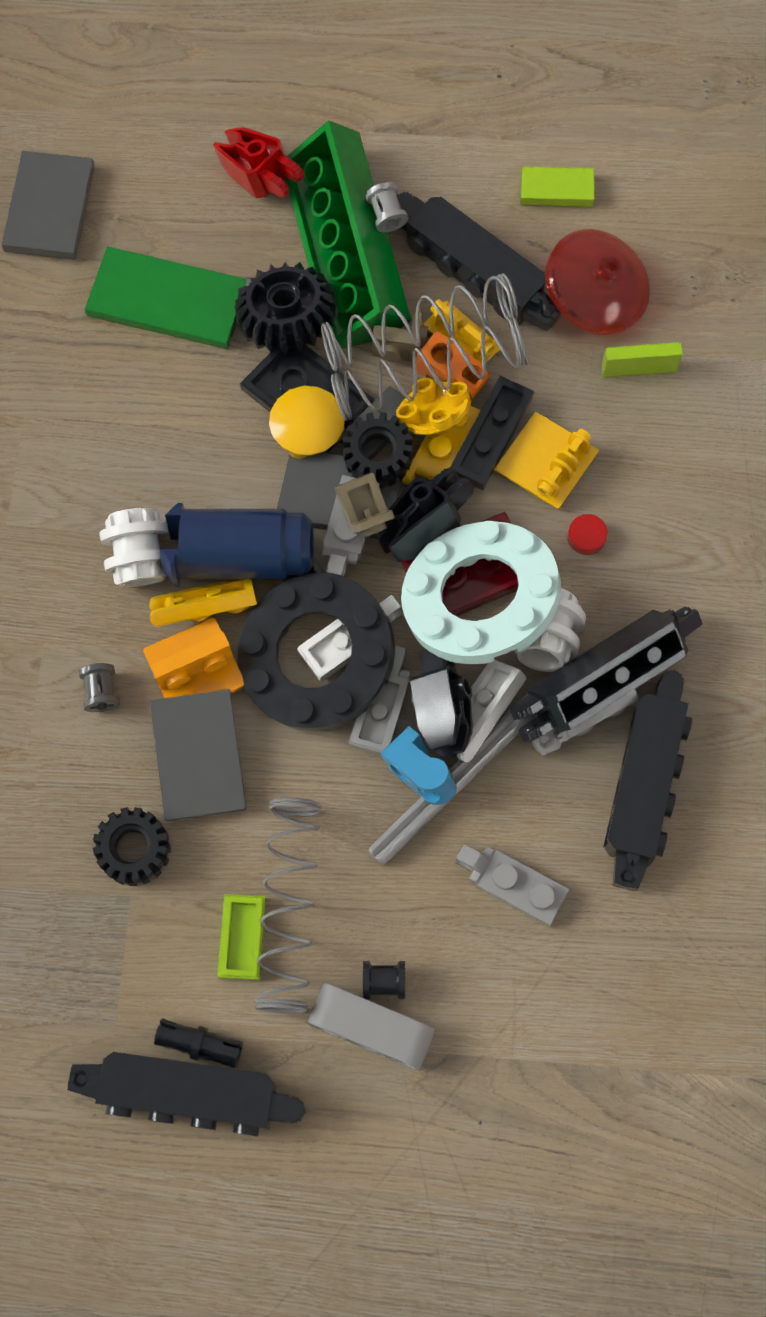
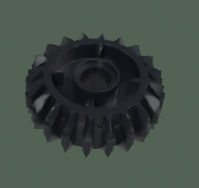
[235,261,336,355]

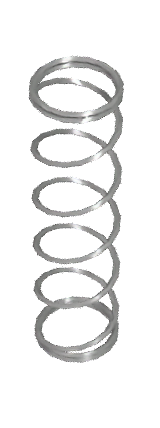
[321,273,518,372]
[331,317,529,421]
[254,797,321,1013]

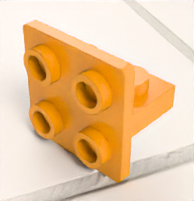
[143,618,244,698]

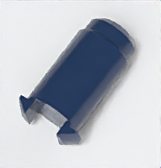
[160,503,314,586]

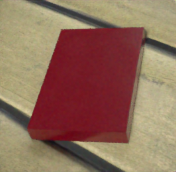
[401,512,519,616]

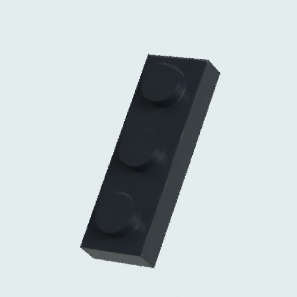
[450,376,534,490]

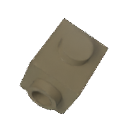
[372,311,429,362]
[334,473,395,536]

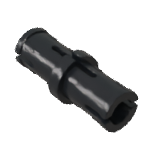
[154,1018,243,1068]

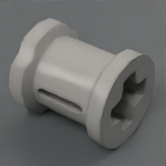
[365,182,408,232]

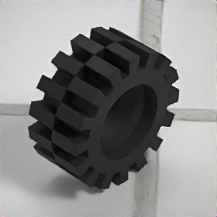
[343,412,413,488]
[93,807,171,886]

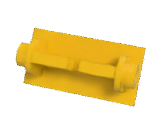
[422,299,500,364]

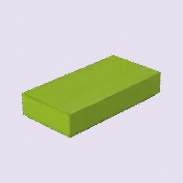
[521,166,594,207]
[601,342,683,377]
[217,894,266,981]

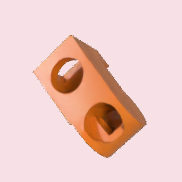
[416,330,490,401]

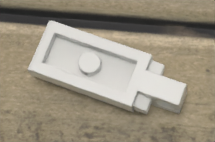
[297,595,402,682]

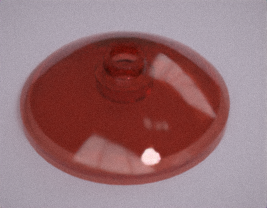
[545,229,650,335]

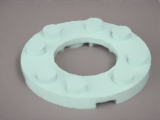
[401,521,561,664]

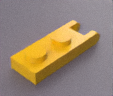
[402,406,481,485]
[149,579,257,626]

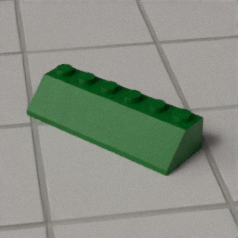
[285,120,412,349]

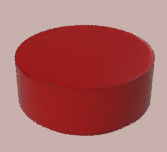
[568,514,608,555]

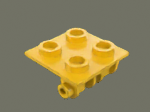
[494,411,599,510]

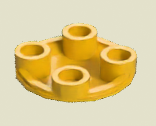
[395,378,471,435]
[269,386,345,459]

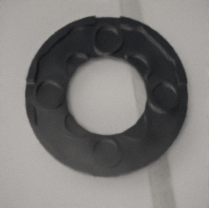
[238,573,395,731]

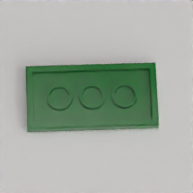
[85,246,246,349]

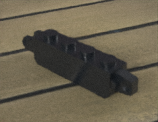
[396,191,562,331]
[510,607,703,742]
[603,669,692,891]
[67,1052,306,1137]

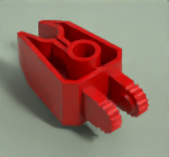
[213,127,305,199]

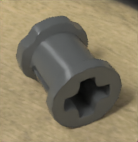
[79,663,120,712]

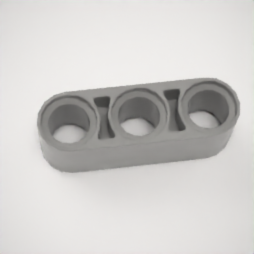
[307,983,436,1071]

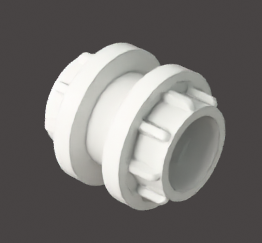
[99,508,169,587]
[514,588,586,672]

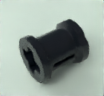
[363,961,405,999]

